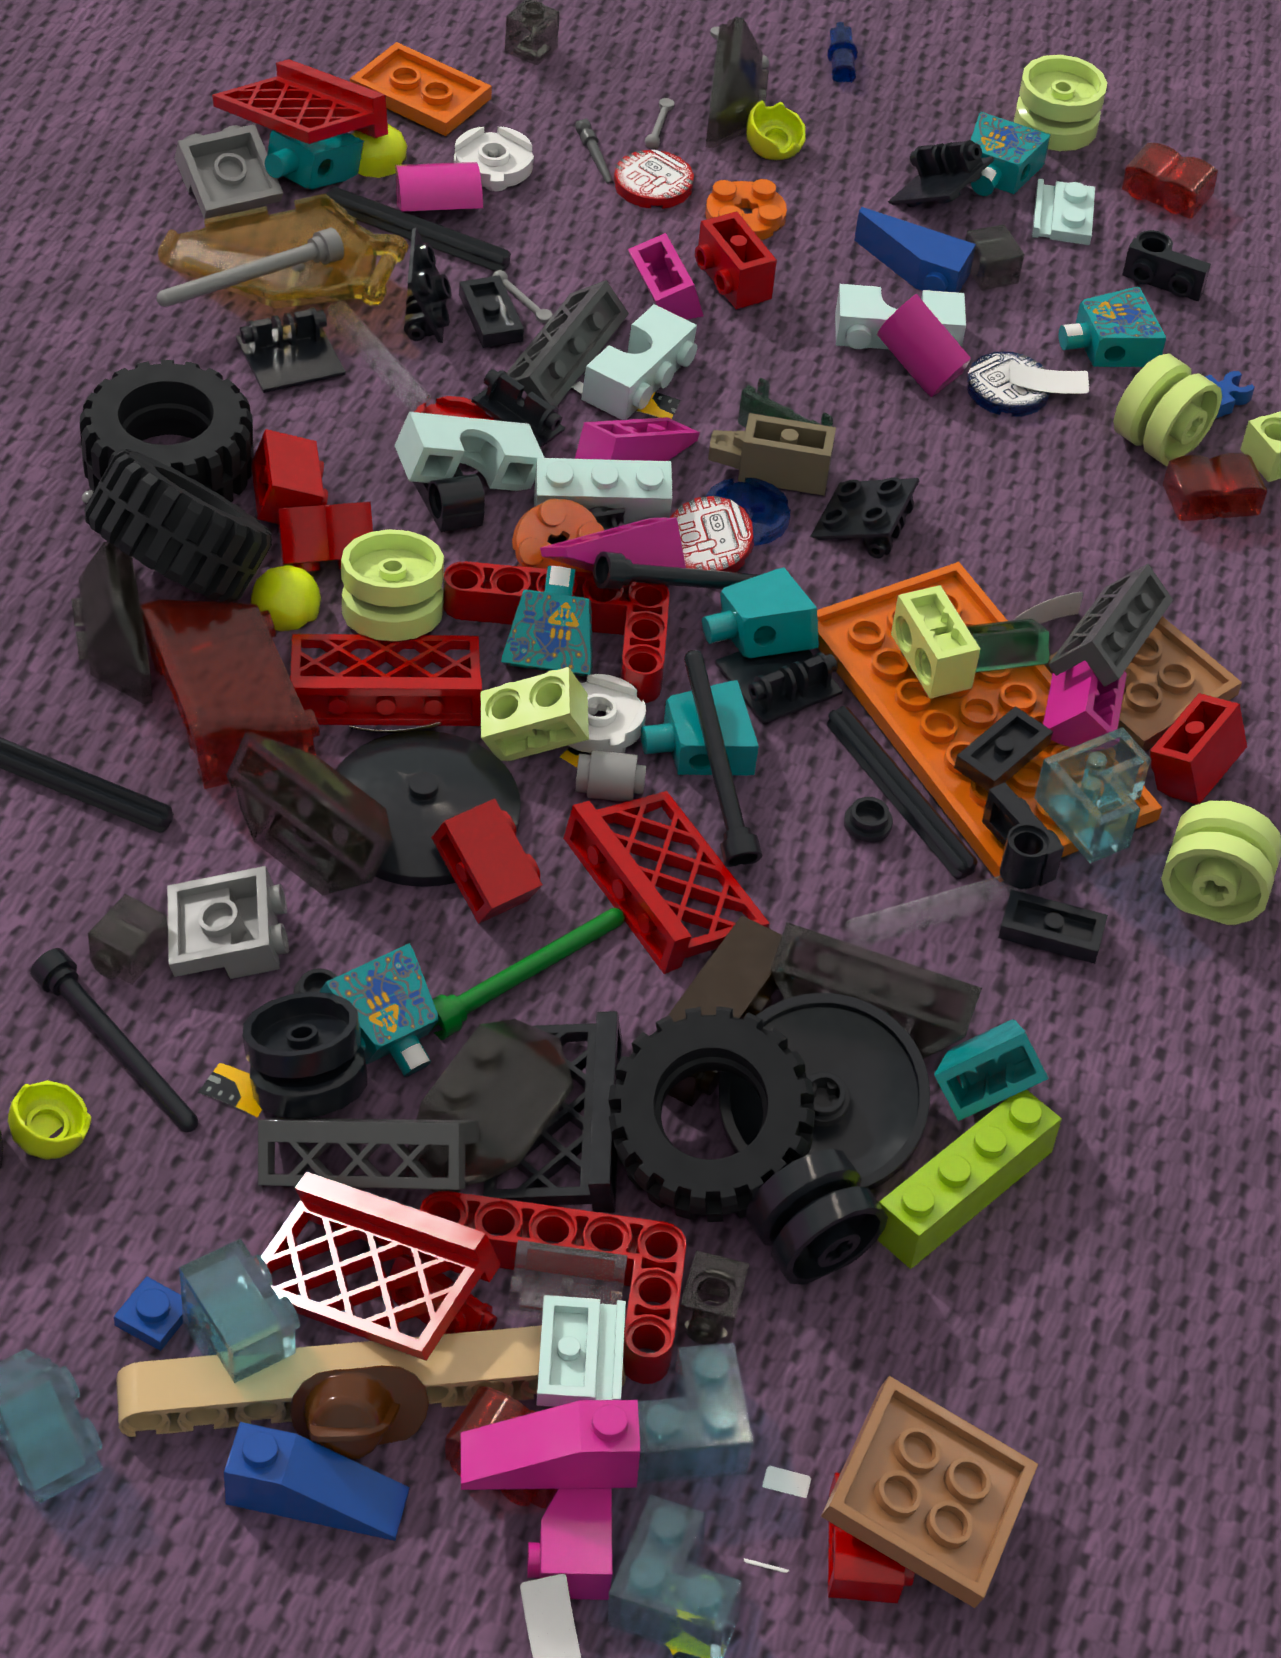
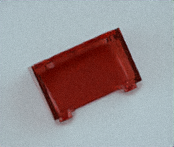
[140,599,320,789]

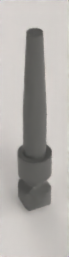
[575,118,614,184]

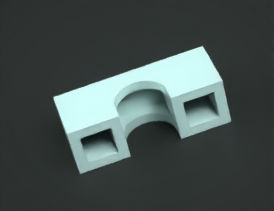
[835,284,966,349]
[581,304,697,420]
[394,412,544,491]
[534,458,672,525]

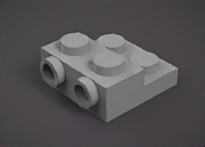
[174,124,283,219]
[167,866,289,979]

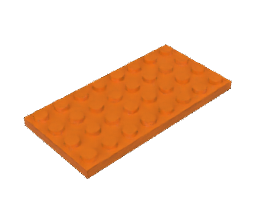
[817,562,1162,882]

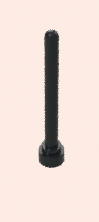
[593,551,759,590]
[684,650,762,867]
[31,948,198,1132]

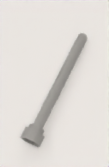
[156,227,344,307]

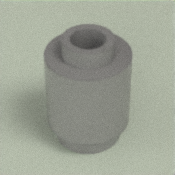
[575,750,646,802]

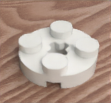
[454,126,534,191]
[568,674,646,753]

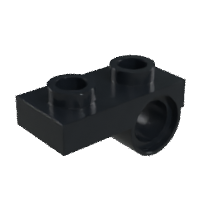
[1122,230,1211,302]
[413,466,485,532]
[982,782,1064,889]

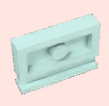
[1032,179,1095,245]
[536,1295,626,1407]

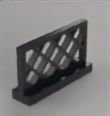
[483,1011,623,1213]

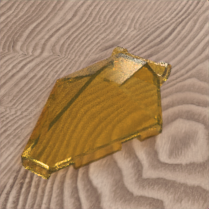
[158,194,408,308]

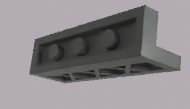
[507,280,629,407]
[1048,564,1173,687]
[258,1117,479,1190]

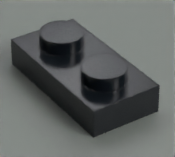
[459,275,524,348]
[954,706,1053,792]
[998,889,1108,964]

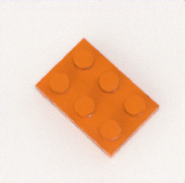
[350,42,492,136]

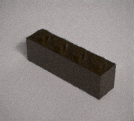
[656,916,797,1107]

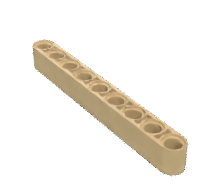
[116,1325,626,1437]

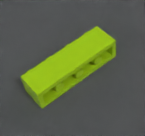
[877,1089,1062,1269]

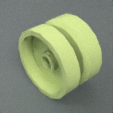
[1014,55,1107,151]
[1113,353,1222,466]
[341,529,444,642]
[1161,801,1281,925]

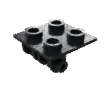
[888,140,994,207]
[404,228,452,343]
[236,307,346,393]
[810,477,919,559]
[715,649,843,724]

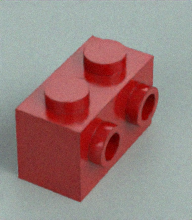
[695,211,777,309]
[252,429,328,525]
[1150,693,1247,805]
[431,798,543,924]

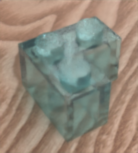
[1034,727,1151,864]
[179,1238,300,1383]
[637,1343,753,1484]
[0,1349,103,1504]
[608,1494,742,1658]

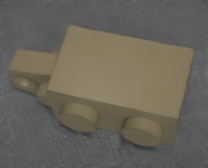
[708,413,836,496]

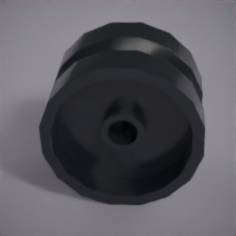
[242,992,367,1119]
[745,1148,888,1285]

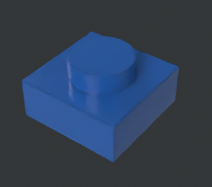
[114,1276,193,1351]

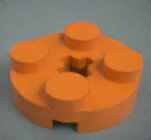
[705,179,787,240]
[512,499,604,573]

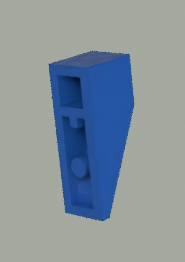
[854,207,976,293]
[224,1422,410,1541]

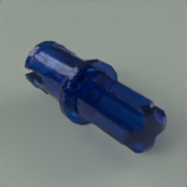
[827,22,858,83]

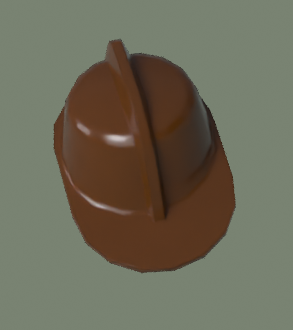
[290,1365,429,1460]

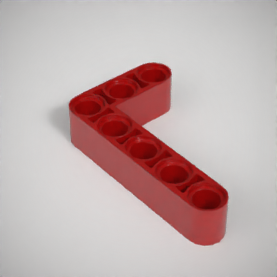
[443,561,670,703]
[420,1191,687,1384]

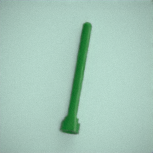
[431,908,625,1040]

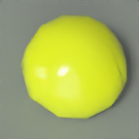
[747,100,806,160]
[351,124,408,178]
[251,565,321,632]
[7,1080,91,1160]

